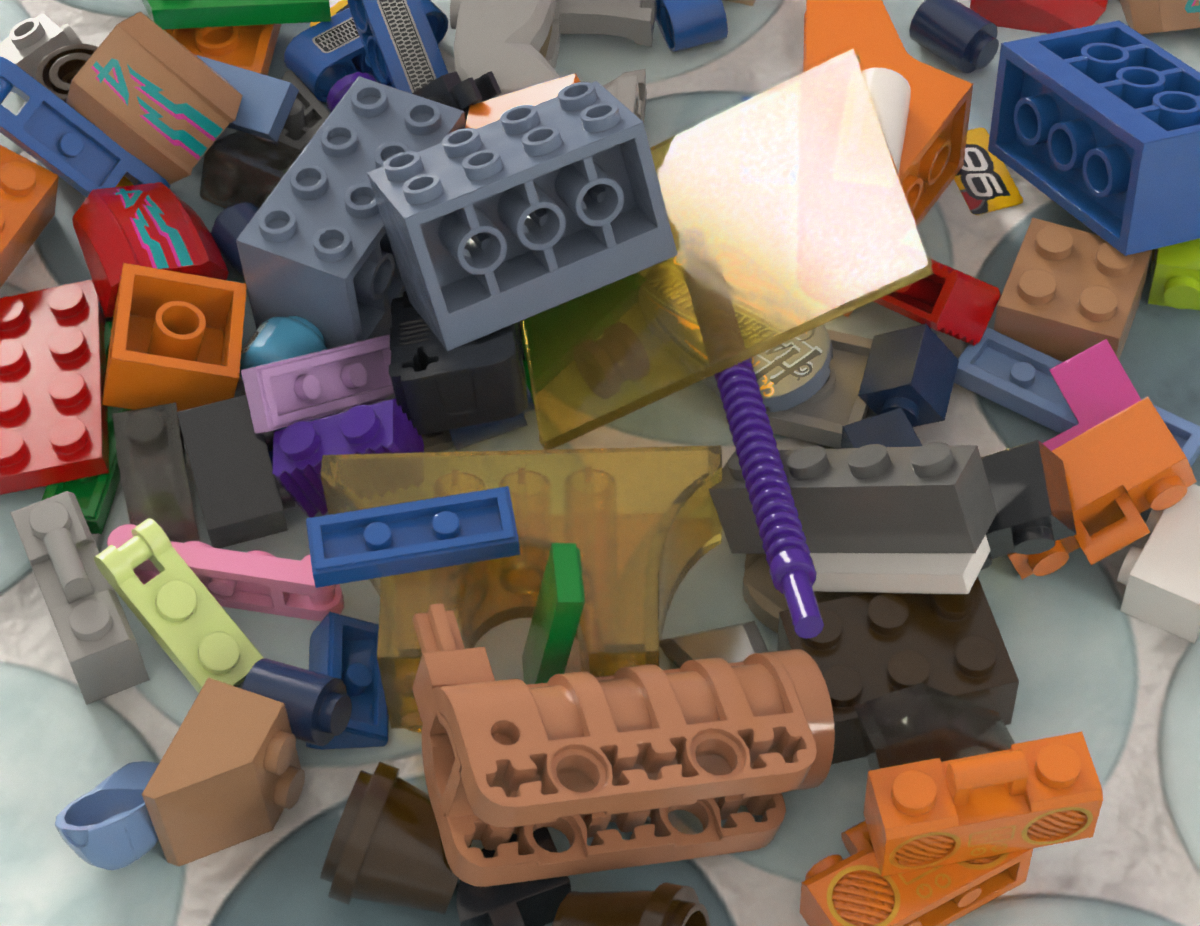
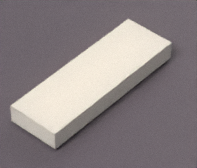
[810,535,991,594]

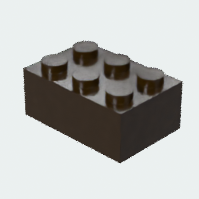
[777,576,1019,765]

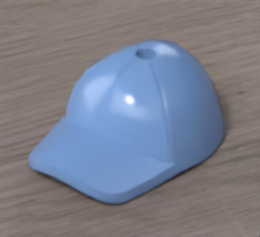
[55,761,159,870]

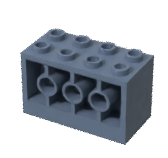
[236,76,466,349]
[367,81,678,351]

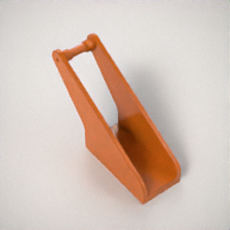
[799,0,973,317]

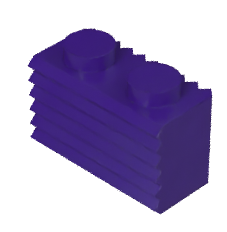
[272,398,424,518]

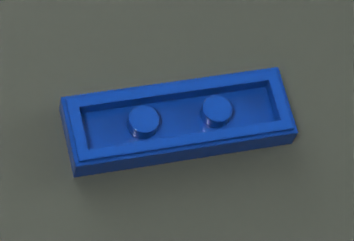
[306,486,520,588]

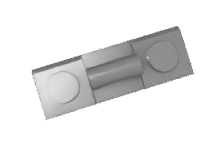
[10,491,149,705]

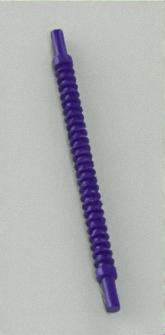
[684,232,824,638]

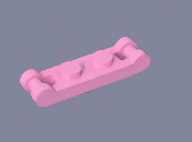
[107,524,344,621]

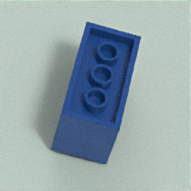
[988,20,1200,256]

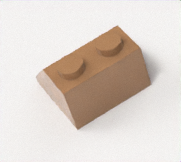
[142,678,305,867]

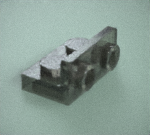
[200,131,302,209]

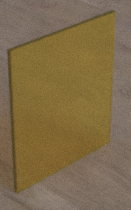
[521,49,933,452]

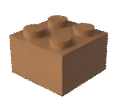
[994,217,1152,362]

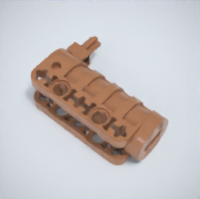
[412,603,835,887]

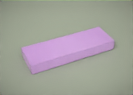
[241,334,394,433]

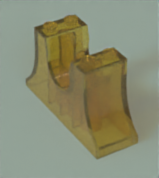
[321,445,722,733]

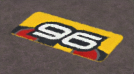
[954,127,1023,215]

